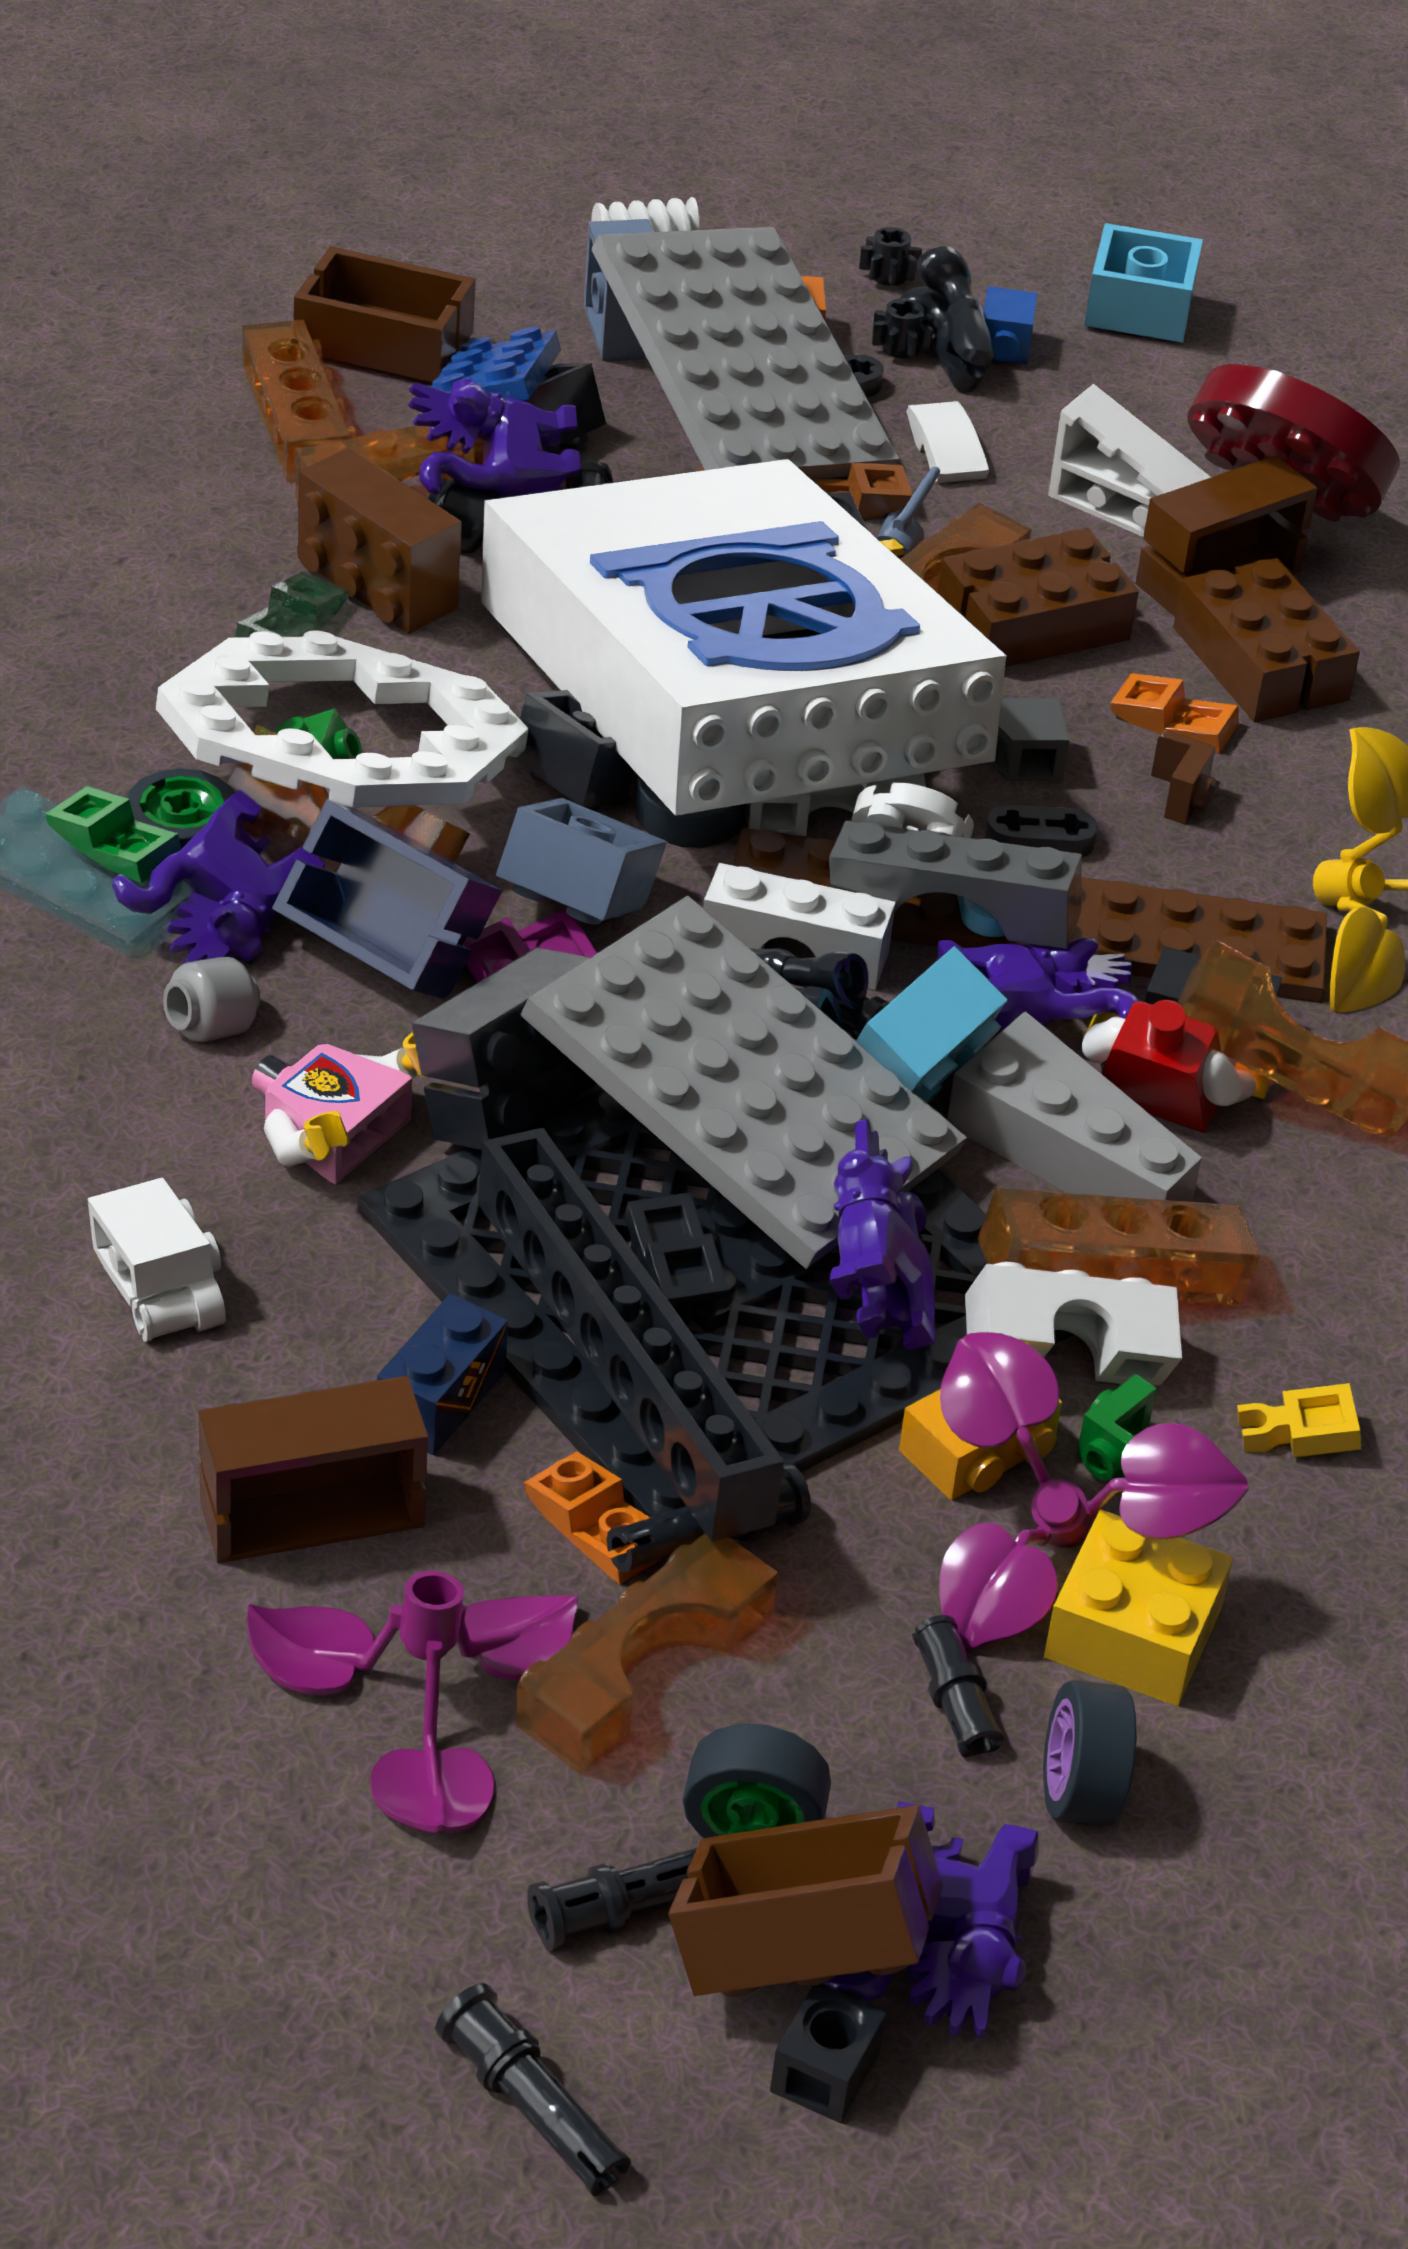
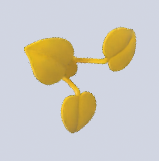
[1313,727,1408,1012]

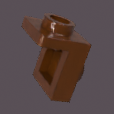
[1151,730,1216,825]

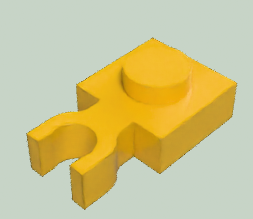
[1237,1383,1361,1458]

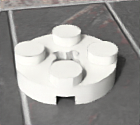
[851,783,974,838]

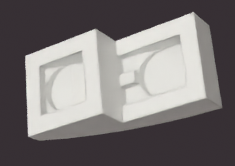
[906,401,989,483]

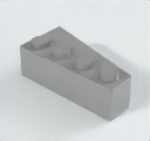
[947,1011,1202,1242]

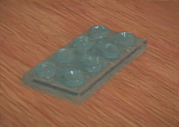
[0,785,199,957]

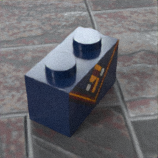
[377,1293,508,1456]

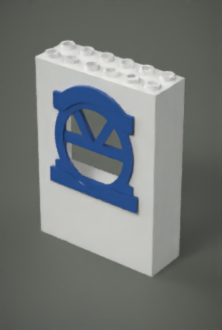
[481,459,1006,816]

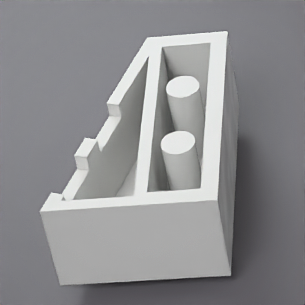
[1048,384,1211,537]

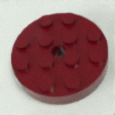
[1187,364,1400,522]

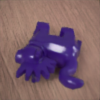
[408,378,581,498]
[112,789,325,964]
[937,937,1139,1031]
[830,1119,936,1351]
[823,1801,1039,2039]

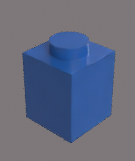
[984,286,1038,364]

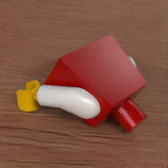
[1082,1000,1273,1133]

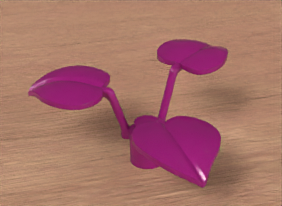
[939,1332,1249,1652]
[246,1571,578,1834]

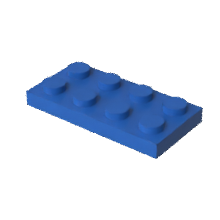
[431,326,561,400]

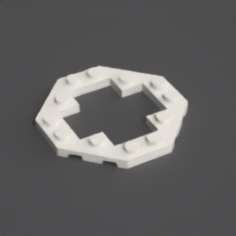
[156,631,529,807]

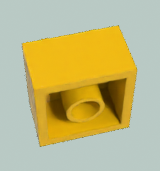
[1043,1509,1234,1707]

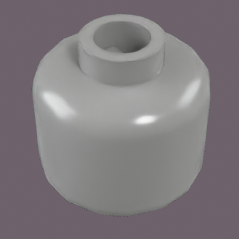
[163,957,260,1042]

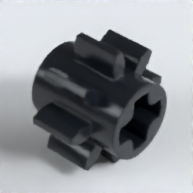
[859,227,922,286]
[872,298,934,358]

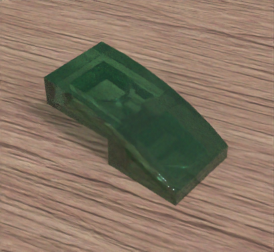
[235,572,348,638]

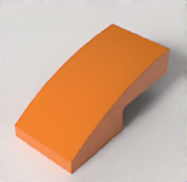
[1111,673,1239,754]

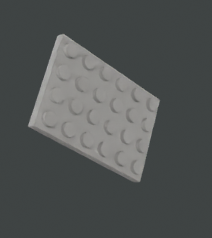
[591,227,899,479]
[521,896,967,1269]

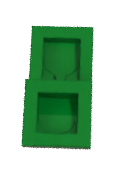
[45,786,181,883]

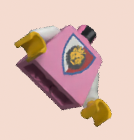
[252,1032,426,1185]

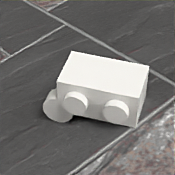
[88,1177,226,1342]

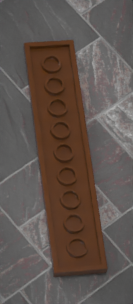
[733,828,1327,1003]

